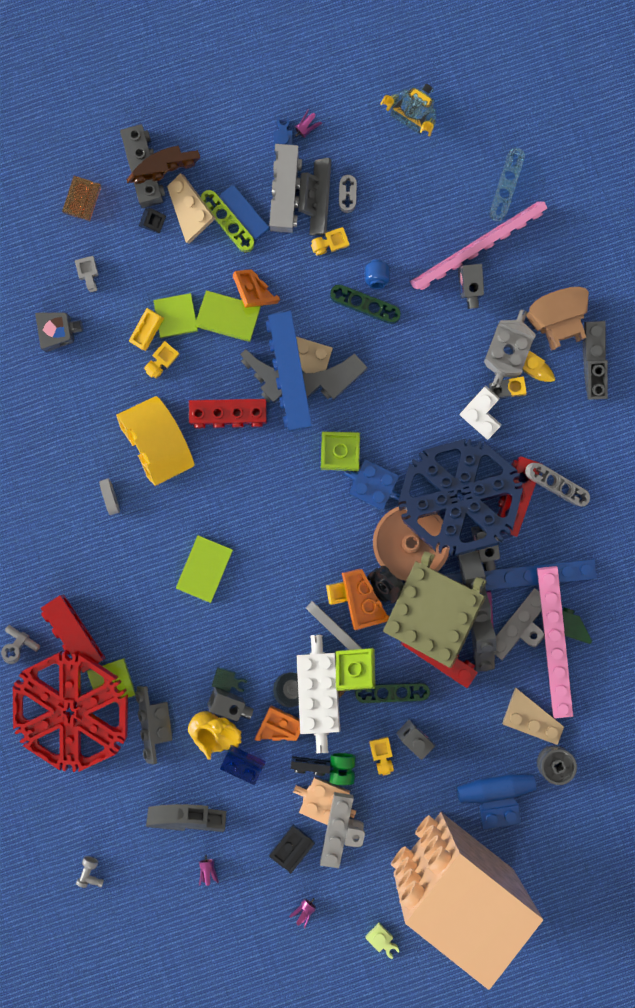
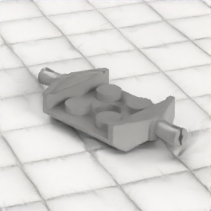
[484,310,536,387]

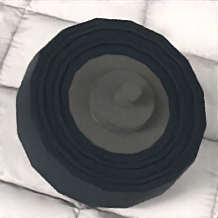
[273,672,299,707]

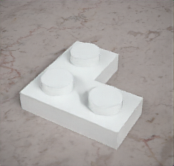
[459,386,501,440]

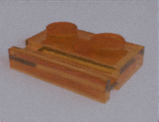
[62,176,101,222]

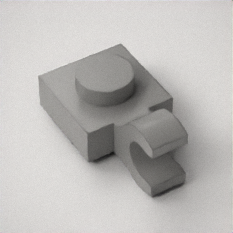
[75,256,99,293]

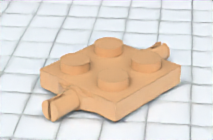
[293,776,356,825]

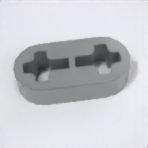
[339,175,357,213]
[99,478,120,516]

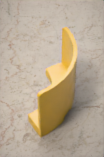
[116,396,194,486]

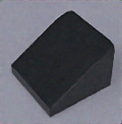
[139,208,166,234]

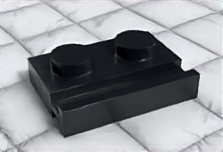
[291,756,330,776]
[269,824,315,874]

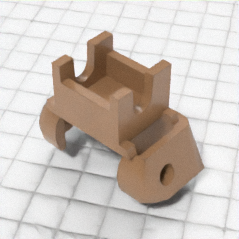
[526,287,589,351]

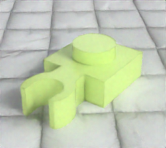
[365,923,399,959]

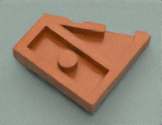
[233,269,280,308]
[254,705,300,741]

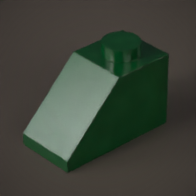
[562,607,592,644]

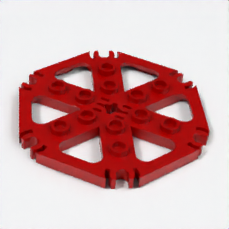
[13,650,128,772]

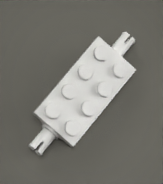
[297,635,340,753]

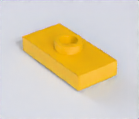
[129,308,164,351]

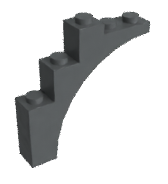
[240,349,368,404]
[457,550,496,672]

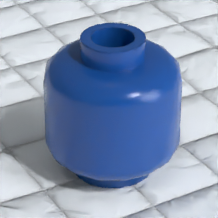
[365,259,390,289]

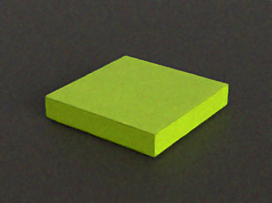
[153,293,198,338]
[321,431,360,471]
[336,648,375,691]
[87,658,136,703]

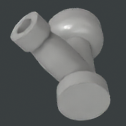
[76,856,104,888]

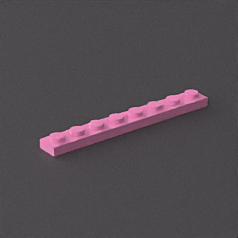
[410,202,547,290]
[537,566,573,718]

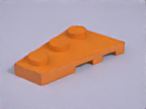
[342,569,389,630]

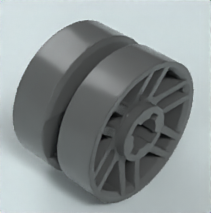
[537,745,577,785]

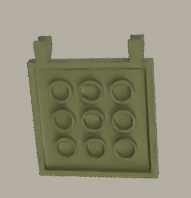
[383,551,487,668]

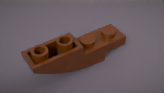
[126,145,200,184]

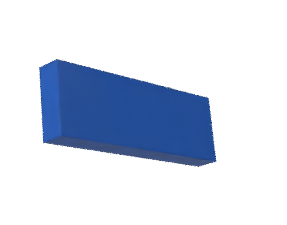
[219,185,269,241]

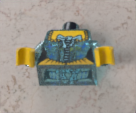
[380,83,436,136]

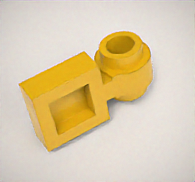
[311,227,350,256]
[144,341,180,379]
[369,737,394,776]

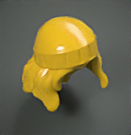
[188,711,242,760]

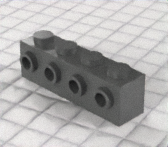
[120,124,166,208]

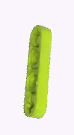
[201,190,254,253]

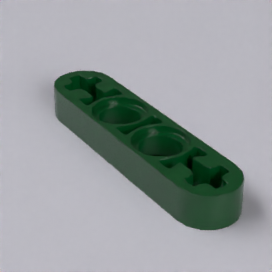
[330,285,401,324]
[355,682,430,703]

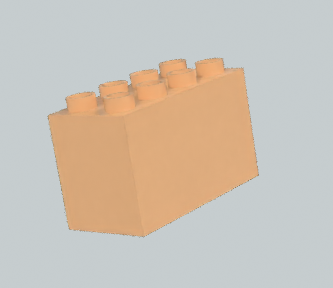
[391,812,543,990]

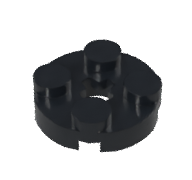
[367,566,404,603]

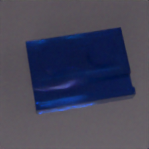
[220,745,266,785]

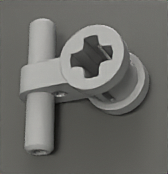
[1,625,40,664]

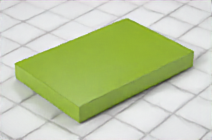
[195,290,261,342]
[176,535,233,603]

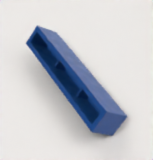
[266,311,312,432]

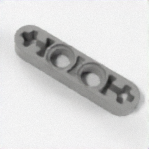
[525,463,590,507]
[306,601,363,650]

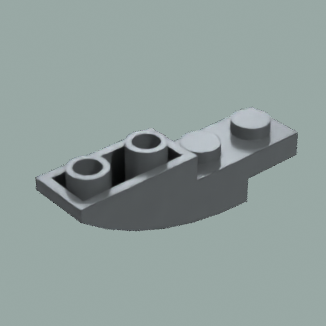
[583,321,608,400]
[146,804,227,832]

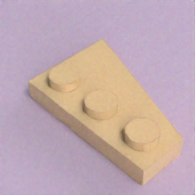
[167,173,216,244]
[296,337,333,373]
[502,688,564,745]

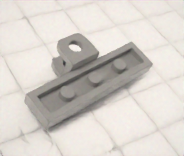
[495,588,544,661]
[320,792,365,868]

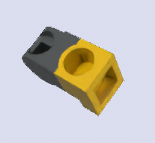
[489,376,527,399]

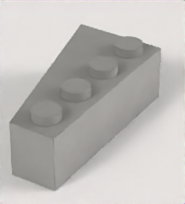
[270,144,302,233]

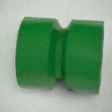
[330,753,356,785]

